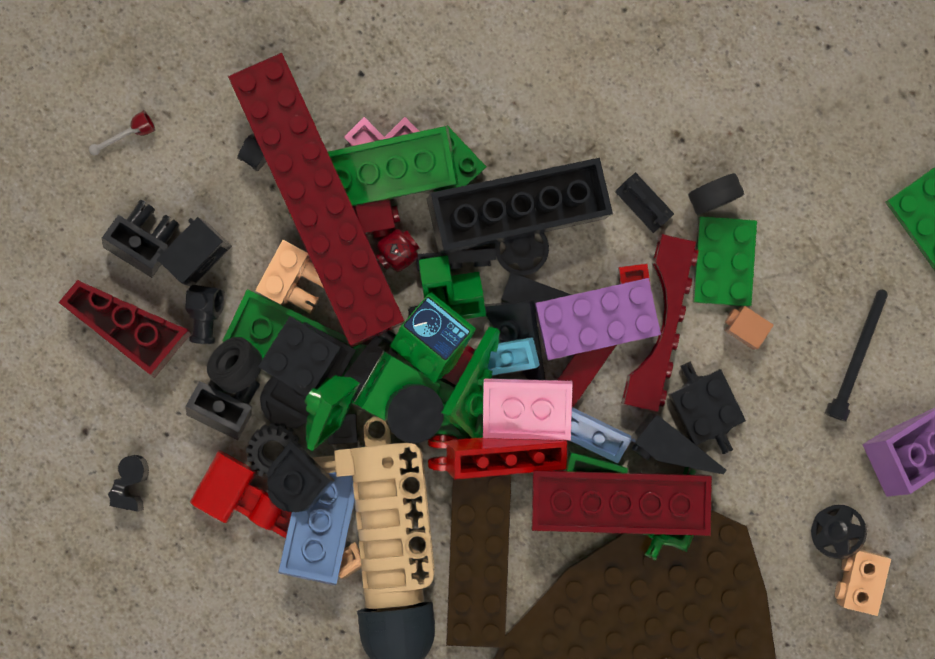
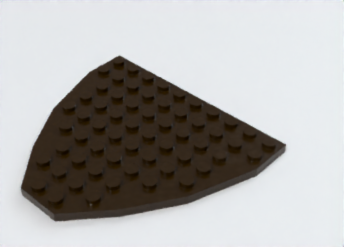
[493,510,776,659]

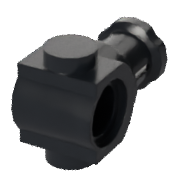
[185,285,225,344]

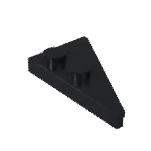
[485,300,546,380]

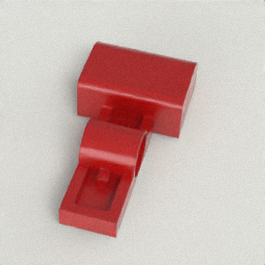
[190,450,292,538]

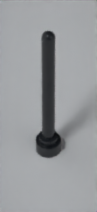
[824,289,888,422]

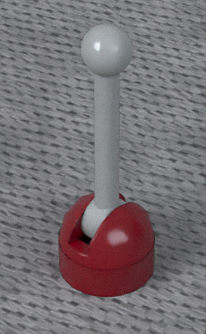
[89,110,155,155]

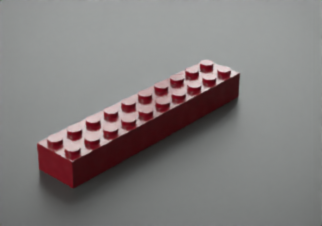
[228,53,405,347]

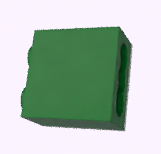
[354,351,440,421]

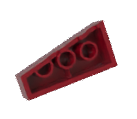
[58,280,191,378]

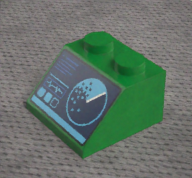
[390,292,476,383]

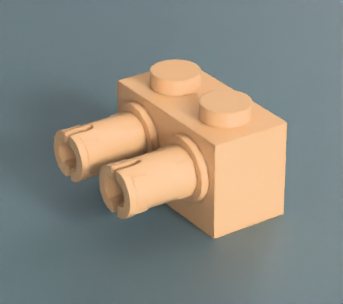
[255,240,324,314]

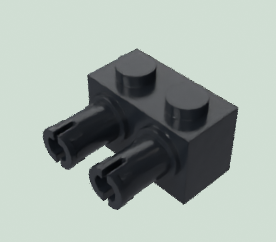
[102,200,180,278]
[186,379,260,440]

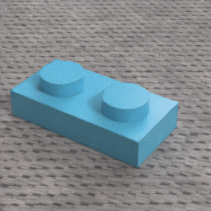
[488,337,540,375]

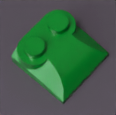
[305,375,360,451]

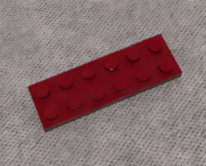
[531,470,712,536]

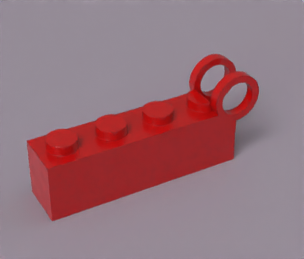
[428,434,567,479]

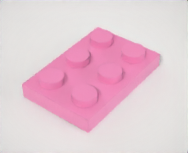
[483,379,572,440]

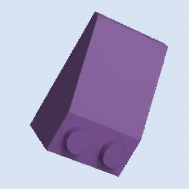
[862,408,935,497]

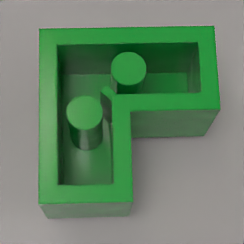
[419,256,486,319]

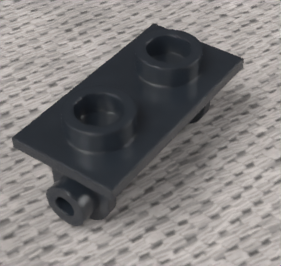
[614,172,674,233]

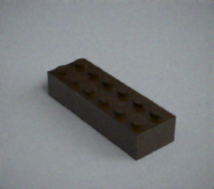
[446,474,512,648]

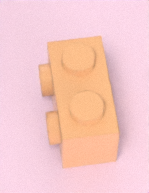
[835,547,891,616]

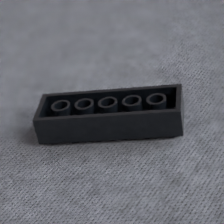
[426,158,613,255]

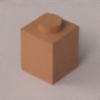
[724,306,774,350]

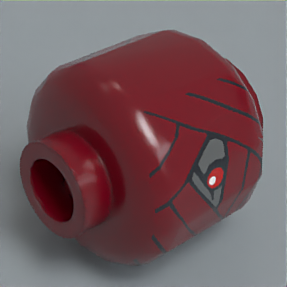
[376,229,420,272]

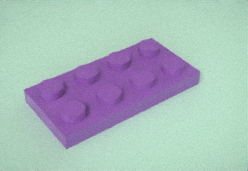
[534,278,661,360]

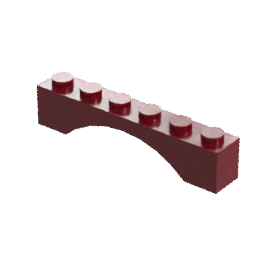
[621,234,699,412]

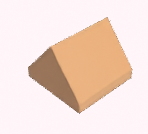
[338,542,361,579]

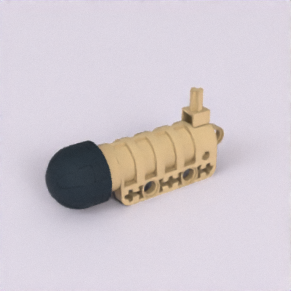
[312,417,435,659]

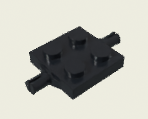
[668,361,746,454]

